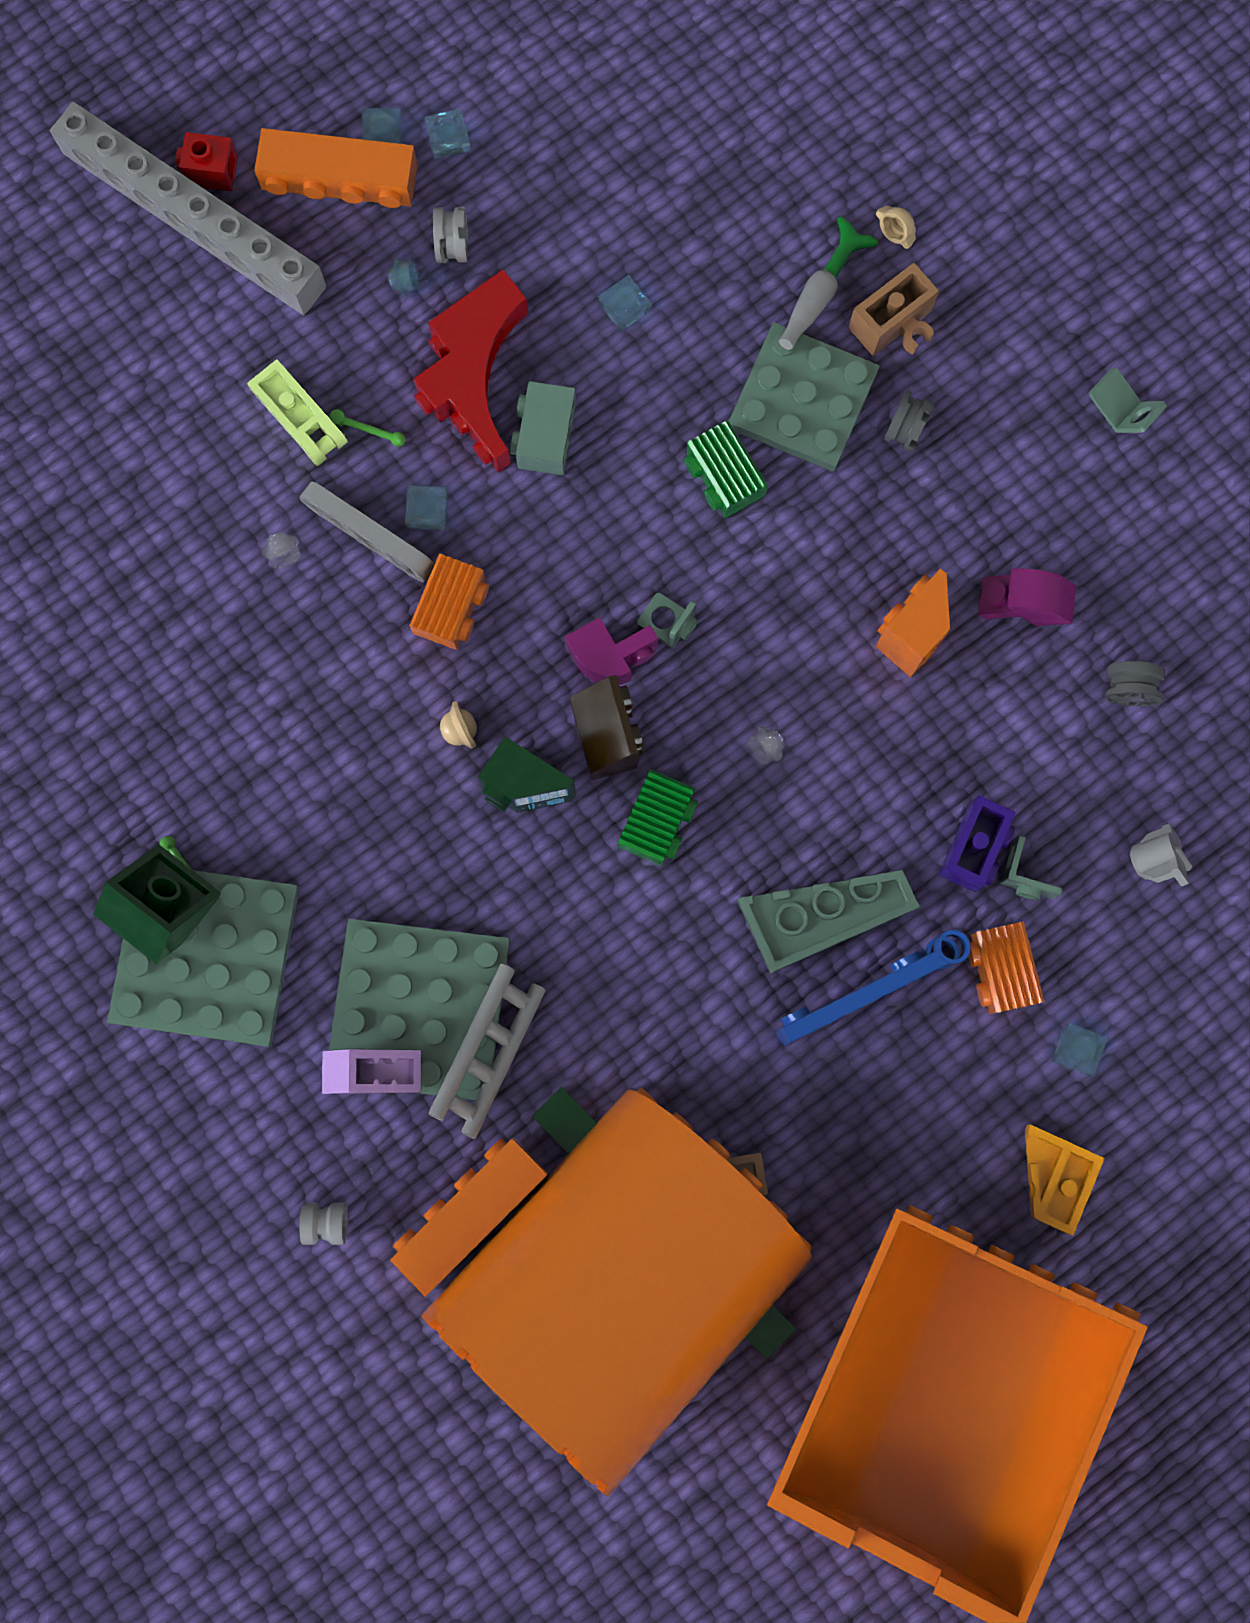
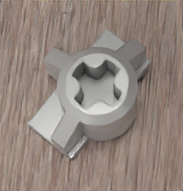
[1130,823,1192,886]

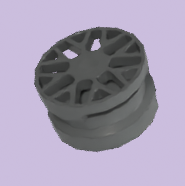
[884,390,936,453]
[1105,661,1165,706]

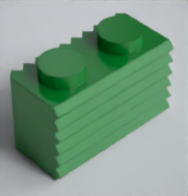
[684,420,768,518]
[618,769,699,866]

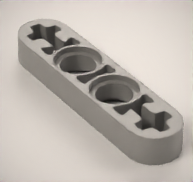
[299,481,435,582]

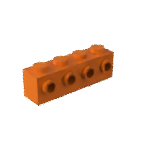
[254,128,418,208]
[390,1138,549,1297]

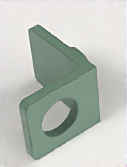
[1089,368,1167,433]
[637,593,698,649]
[1000,835,1063,900]

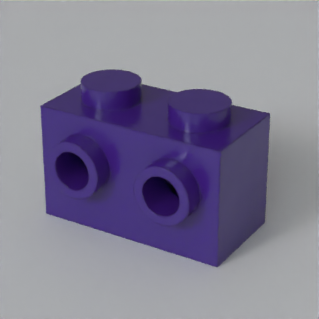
[938,795,1016,892]

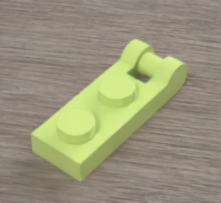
[247,359,348,466]

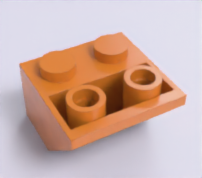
[875,568,950,678]

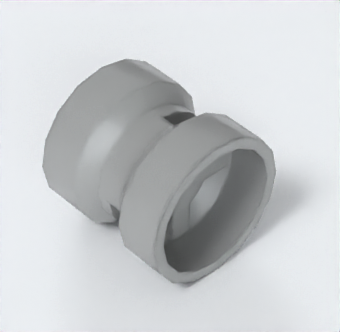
[299,1202,348,1245]

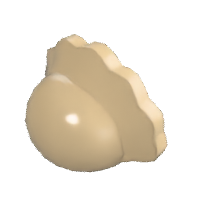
[876,205,916,249]
[440,701,477,749]

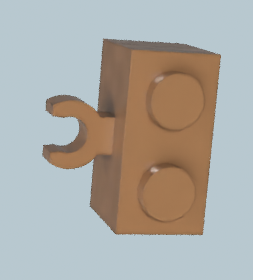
[849,263,939,356]

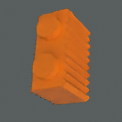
[409,554,489,650]
[968,921,1044,1014]

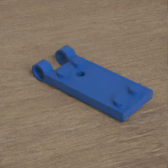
[776,930,970,1046]

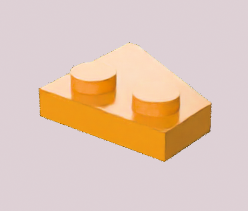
[1025,1124,1105,1236]

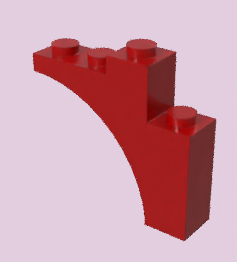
[413,270,528,472]

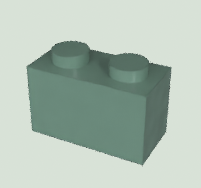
[510,381,576,476]

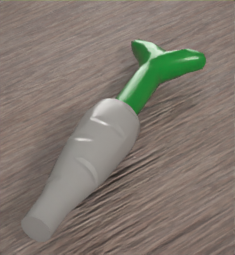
[779,217,878,350]

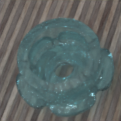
[388,258,420,297]

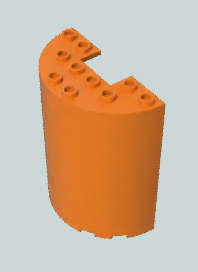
[421,1088,813,1497]
[767,1205,1148,1623]

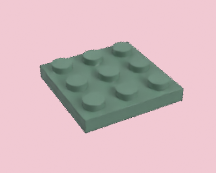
[729,322,880,472]

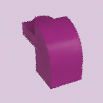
[979,569,1076,626]
[565,617,658,685]

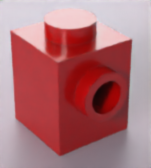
[176,132,238,192]

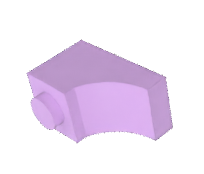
[322,1049,421,1094]

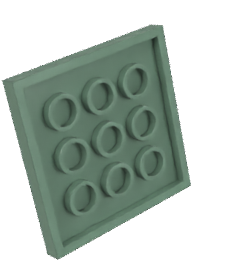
[107,870,300,1047]
[329,919,510,1100]

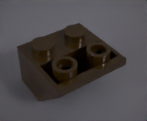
[570,675,644,780]

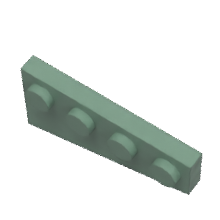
[737,870,920,974]

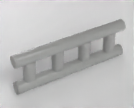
[428,964,546,1139]

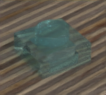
[362,108,402,144]
[424,109,471,159]
[598,275,652,331]
[405,485,448,530]
[1052,1023,1108,1077]

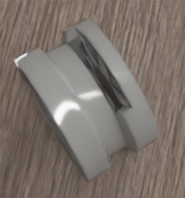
[433,207,469,263]

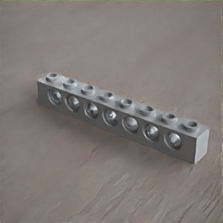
[49,102,327,316]

